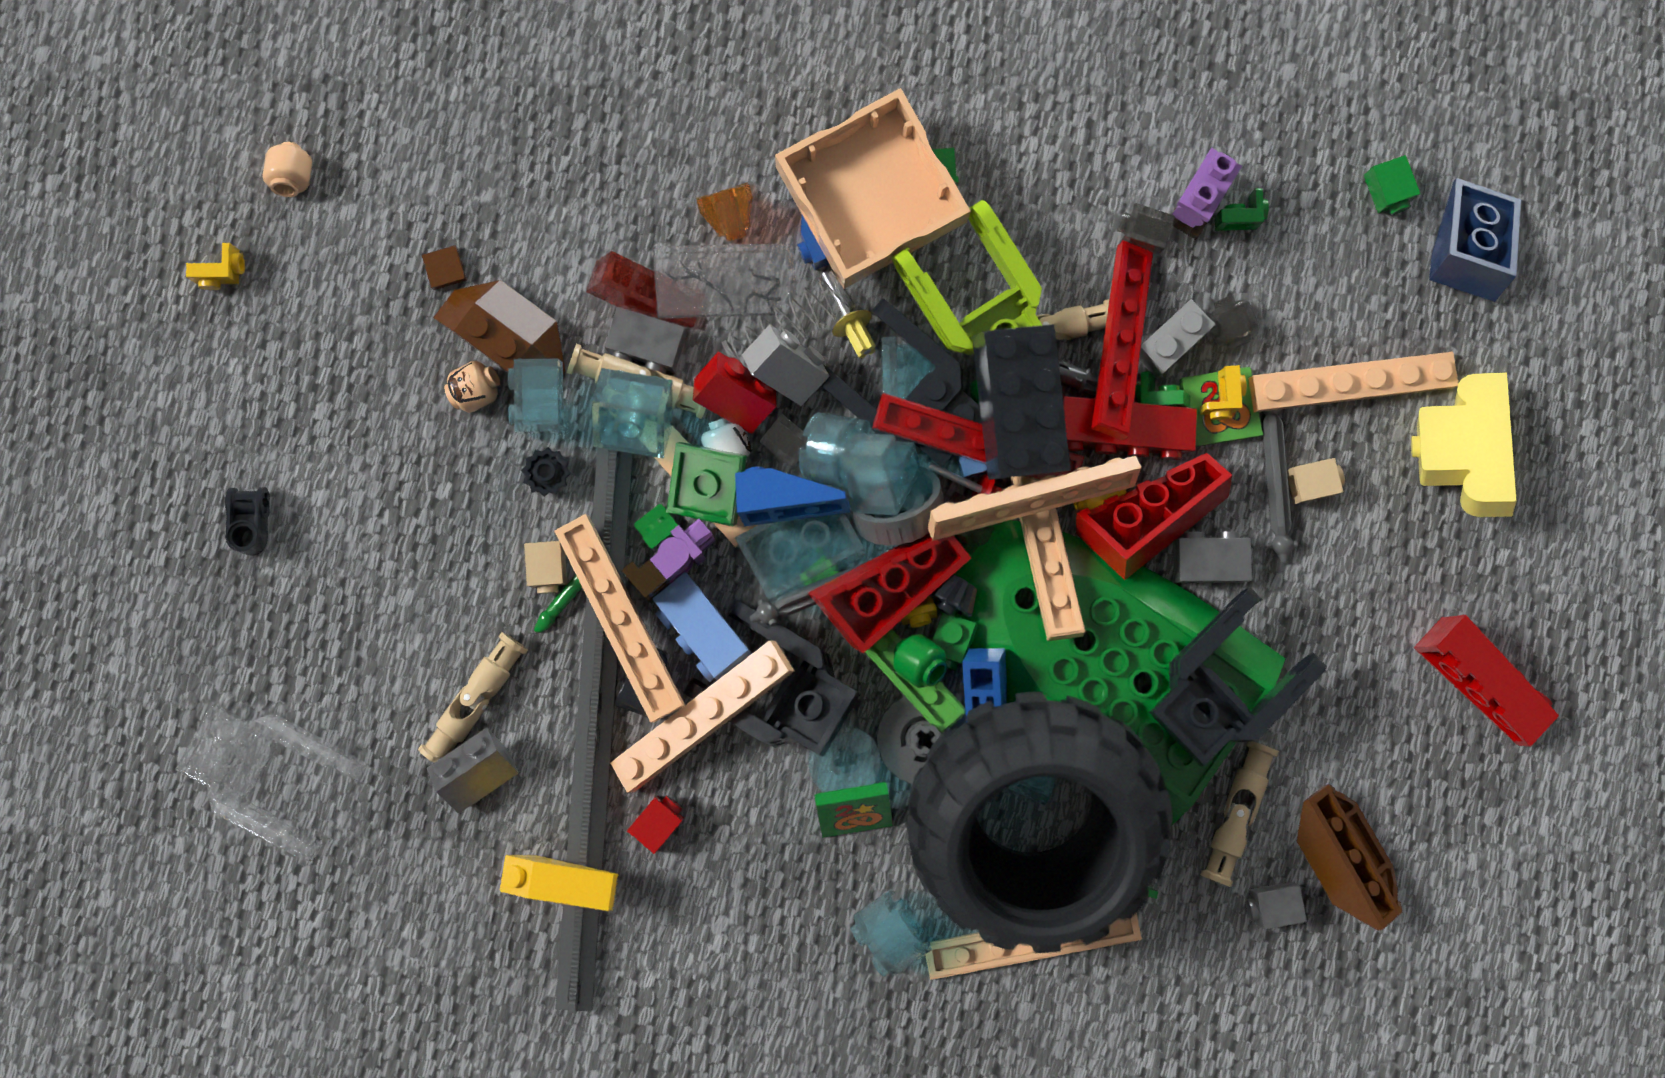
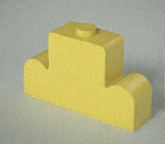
[1411,373,1516,517]

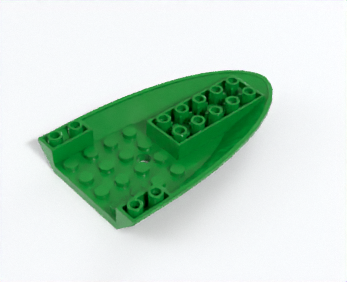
[935,520,1285,826]

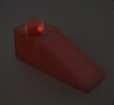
[585,251,704,328]

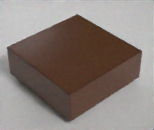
[422,245,467,290]

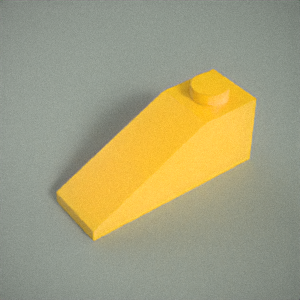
[500,855,618,911]

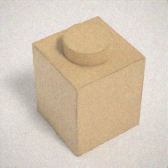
[1288,458,1345,505]
[524,541,567,594]

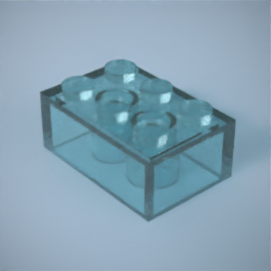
[735,486,866,603]

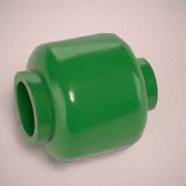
[893,634,947,688]

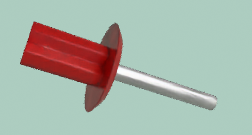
[927,462,1004,498]

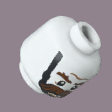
[701,418,752,463]

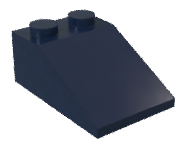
[1429,178,1521,302]

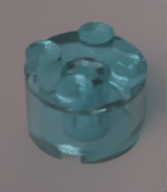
[799,412,875,491]
[808,725,881,792]
[850,889,932,977]

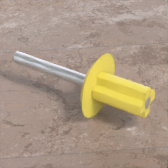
[822,272,876,358]

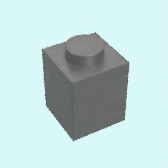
[1246,882,1307,929]

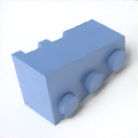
[653,572,752,682]

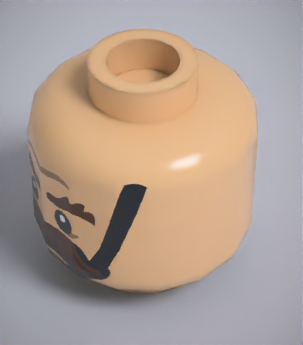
[444,361,500,413]

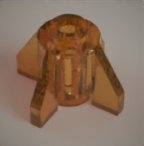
[696,182,753,242]

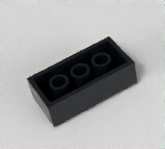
[972,324,1071,480]

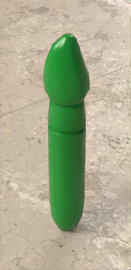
[534,574,583,633]

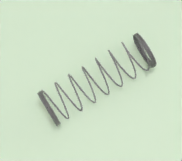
[722,270,855,367]

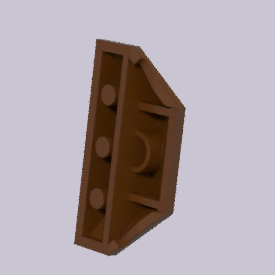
[433,280,566,400]
[1296,784,1403,931]

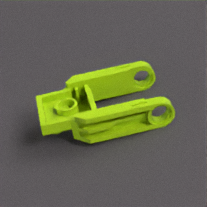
[892,200,1042,355]

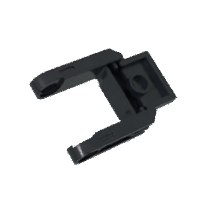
[821,298,982,468]
[1149,586,1327,766]
[683,601,860,757]

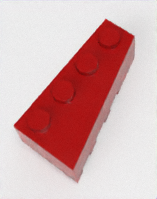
[1063,396,1197,460]
[1076,453,1233,580]
[808,533,971,653]
[1413,615,1559,747]

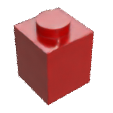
[627,795,685,854]

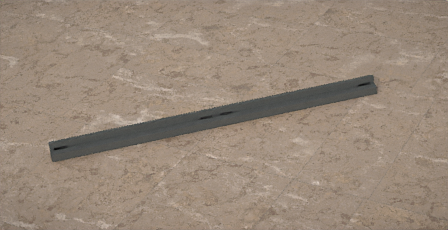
[555,437,635,1013]

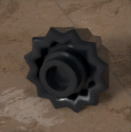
[521,447,571,497]
[929,574,977,618]

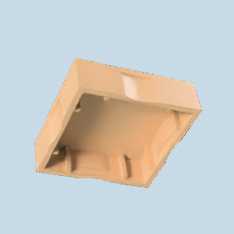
[775,88,971,289]

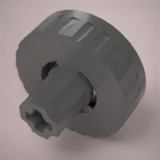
[849,465,945,548]
[876,696,966,784]

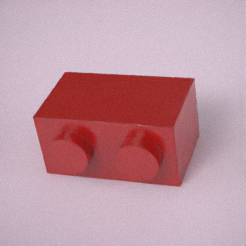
[693,351,776,434]

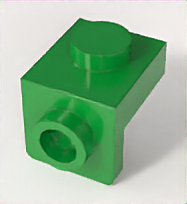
[933,613,979,671]

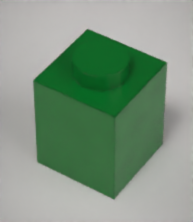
[1363,155,1421,215]

